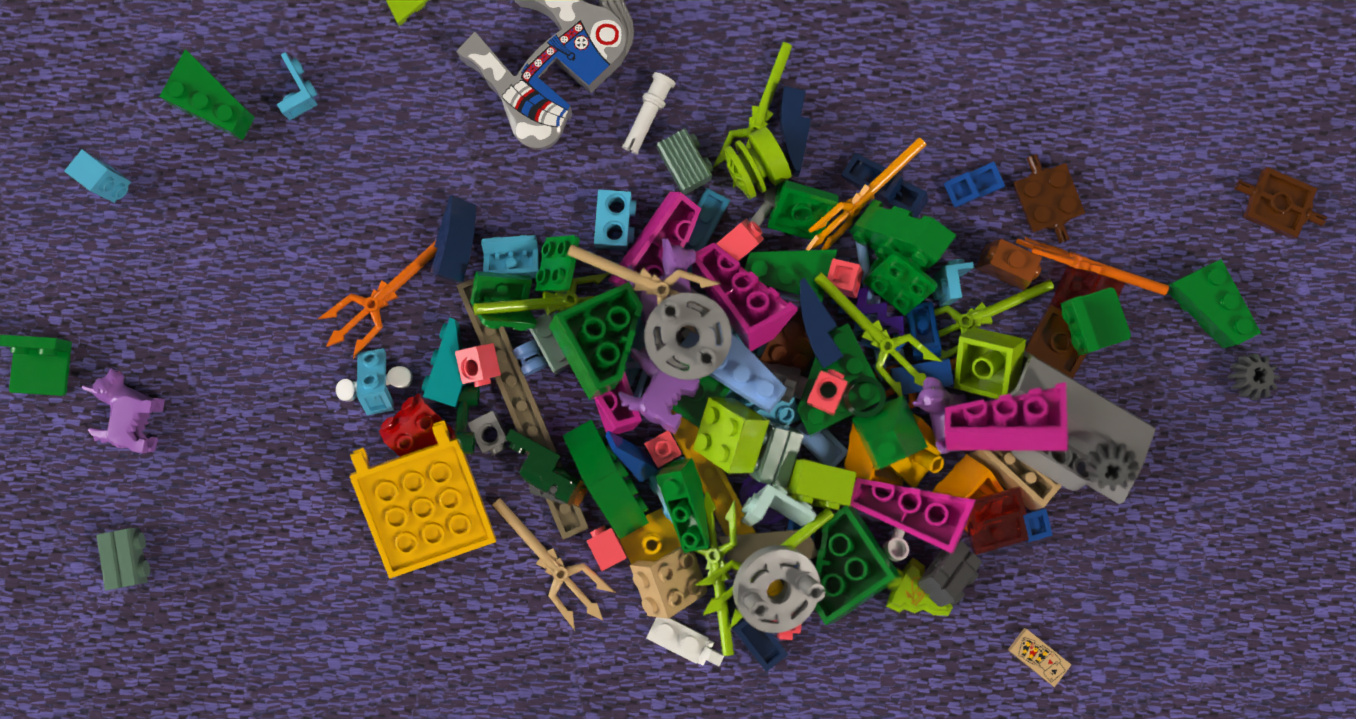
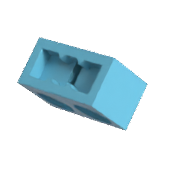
[64,150,131,203]
[594,190,637,251]

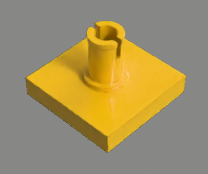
[888,414,944,488]
[618,508,681,564]

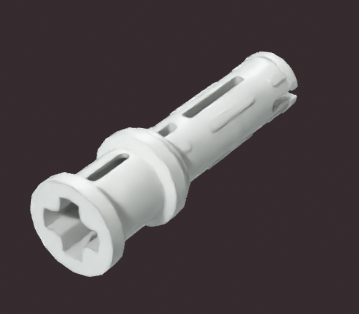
[622,72,676,155]

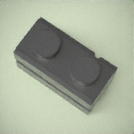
[917,540,982,607]

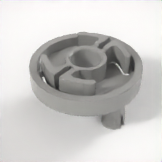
[645,293,732,380]
[733,545,825,633]

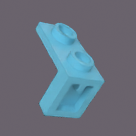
[277,52,318,120]
[357,348,394,415]

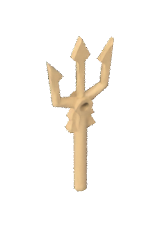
[567,244,721,334]
[492,498,616,631]

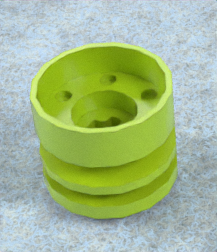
[723,126,792,200]

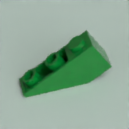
[655,458,710,553]

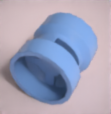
[513,340,549,376]

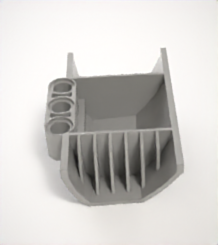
[1011,351,1156,504]

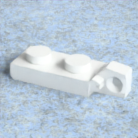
[646,617,724,666]

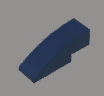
[780,86,811,177]
[841,153,929,218]
[430,196,476,283]
[800,278,843,370]
[712,581,789,672]

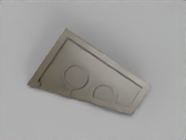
[718,529,818,577]

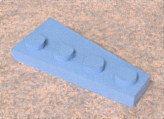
[681,316,786,414]

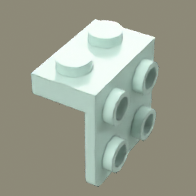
[741,484,816,527]

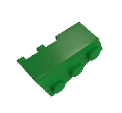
[159,49,255,141]

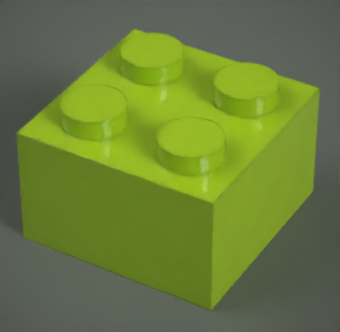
[954,327,1026,400]
[693,397,770,473]
[782,460,856,510]

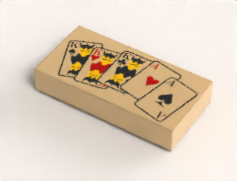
[1008,628,1071,687]

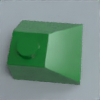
[852,395,928,470]

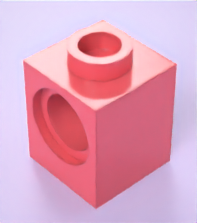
[717,218,764,261]
[827,258,864,298]
[455,343,501,387]
[807,369,848,416]
[644,431,682,468]
[587,525,627,571]

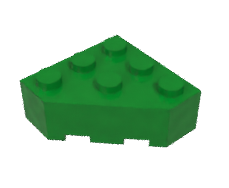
[849,199,956,272]
[549,282,643,401]
[797,323,880,438]
[562,419,649,539]
[815,506,901,625]

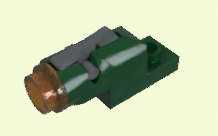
[505,429,588,507]

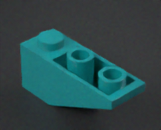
[422,318,467,408]

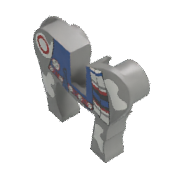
[456,0,634,150]

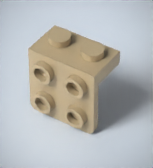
[630,546,707,619]

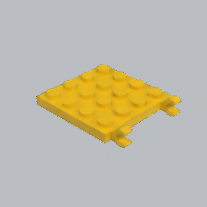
[349,420,496,579]

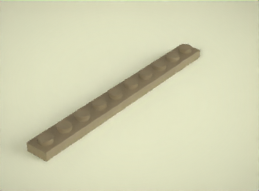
[456,278,589,539]

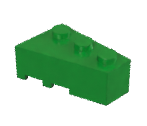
[745,250,837,302]
[1167,259,1261,348]

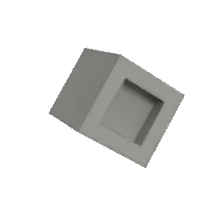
[468,411,510,456]

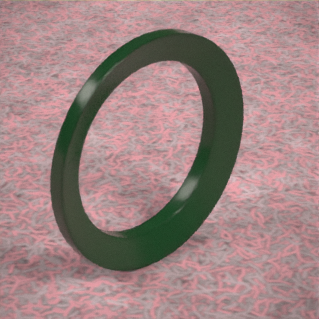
[844,376,886,418]

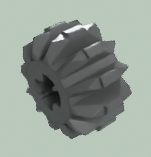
[1228,353,1281,400]
[1086,440,1139,492]

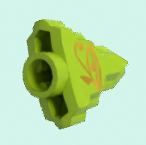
[886,557,953,616]

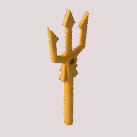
[806,137,926,250]

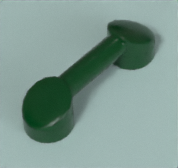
[455,385,480,454]

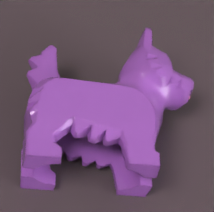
[626,238,696,329]
[618,341,700,434]
[82,368,165,454]
[913,377,967,454]

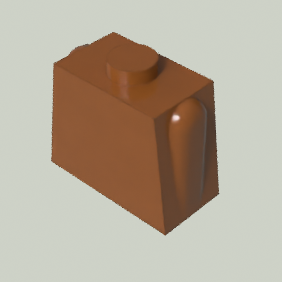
[975,239,1042,291]

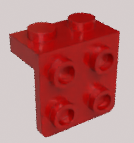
[379,393,455,456]

